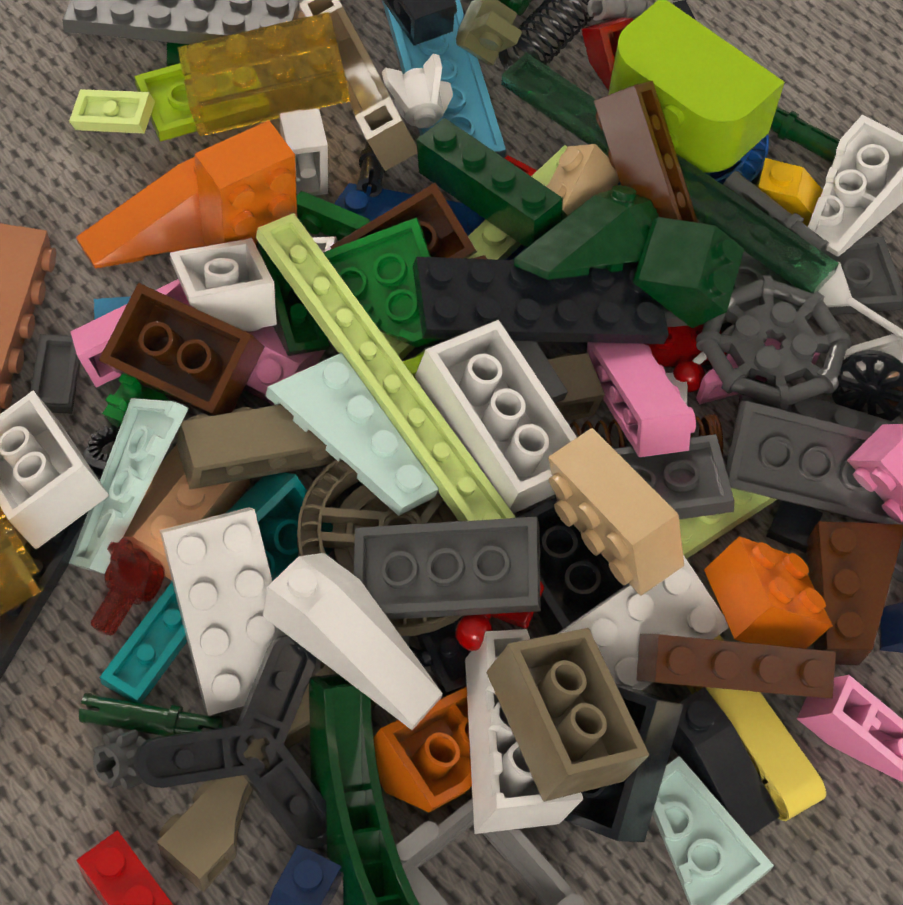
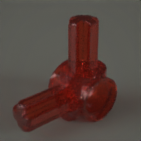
[91,538,165,636]

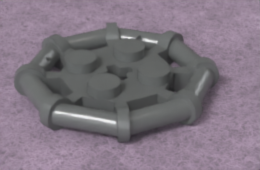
[696,275,852,411]

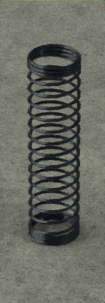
[498,0,594,82]

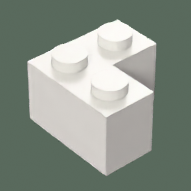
[280,108,328,196]

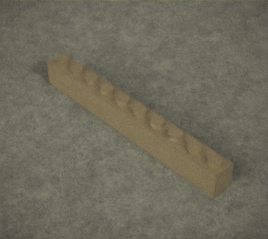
[177,353,605,489]

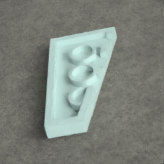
[265,353,439,516]
[69,398,189,574]

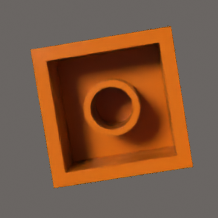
[704,536,833,649]

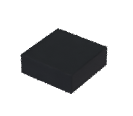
[766,501,823,553]

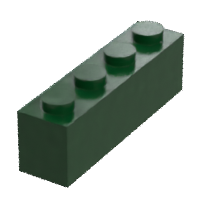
[416,118,563,248]

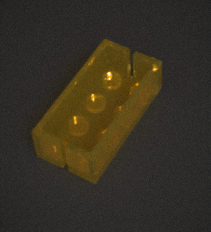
[178,12,351,136]

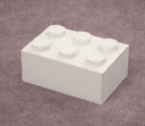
[0,390,109,549]

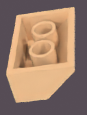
[118,444,250,580]

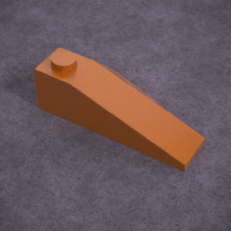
[76,157,204,269]
[373,687,472,812]

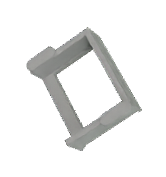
[396,798,584,905]

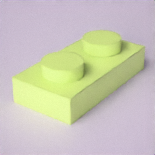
[69,89,155,134]

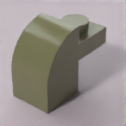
[456,0,522,66]

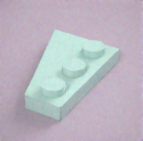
[652,756,774,905]

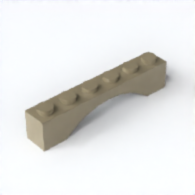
[299,0,417,171]
[157,662,377,892]

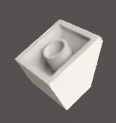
[170,238,277,332]

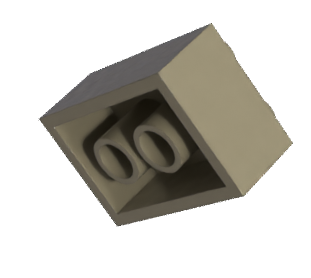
[486,628,649,802]

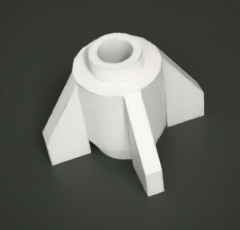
[382,54,453,128]

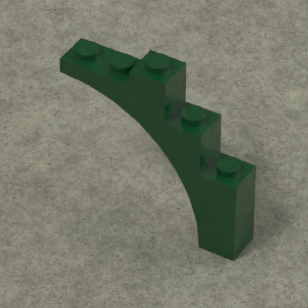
[309,674,420,905]

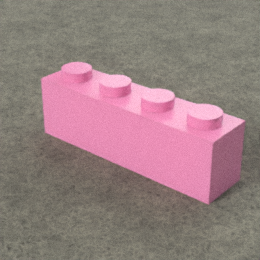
[587,342,696,457]

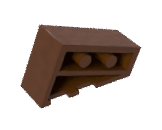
[807,521,903,665]

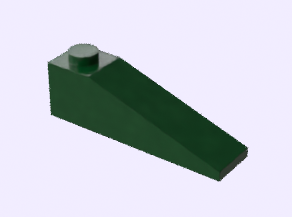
[514,185,659,280]

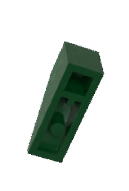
[256,240,330,356]

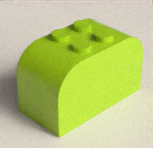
[608,0,785,173]

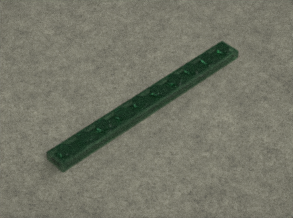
[501,53,839,294]

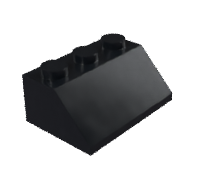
[564,683,683,842]

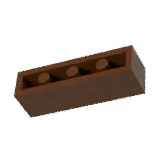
[594,81,698,223]
[636,634,836,699]

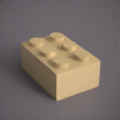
[548,428,684,596]

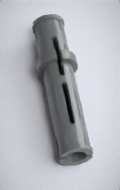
[722,171,829,262]

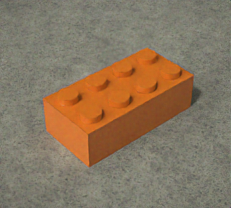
[194,120,297,246]

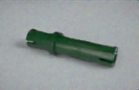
[770,107,840,163]
[79,693,223,736]

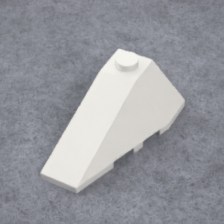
[808,115,903,257]
[263,553,443,730]

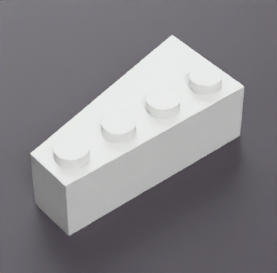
[465,629,583,834]

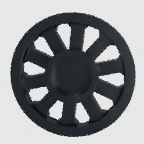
[832,350,903,421]

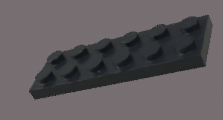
[413,257,669,344]

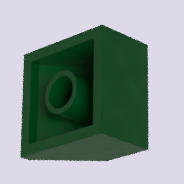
[633,217,744,328]

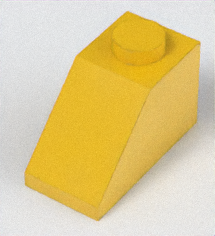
[749,158,823,227]

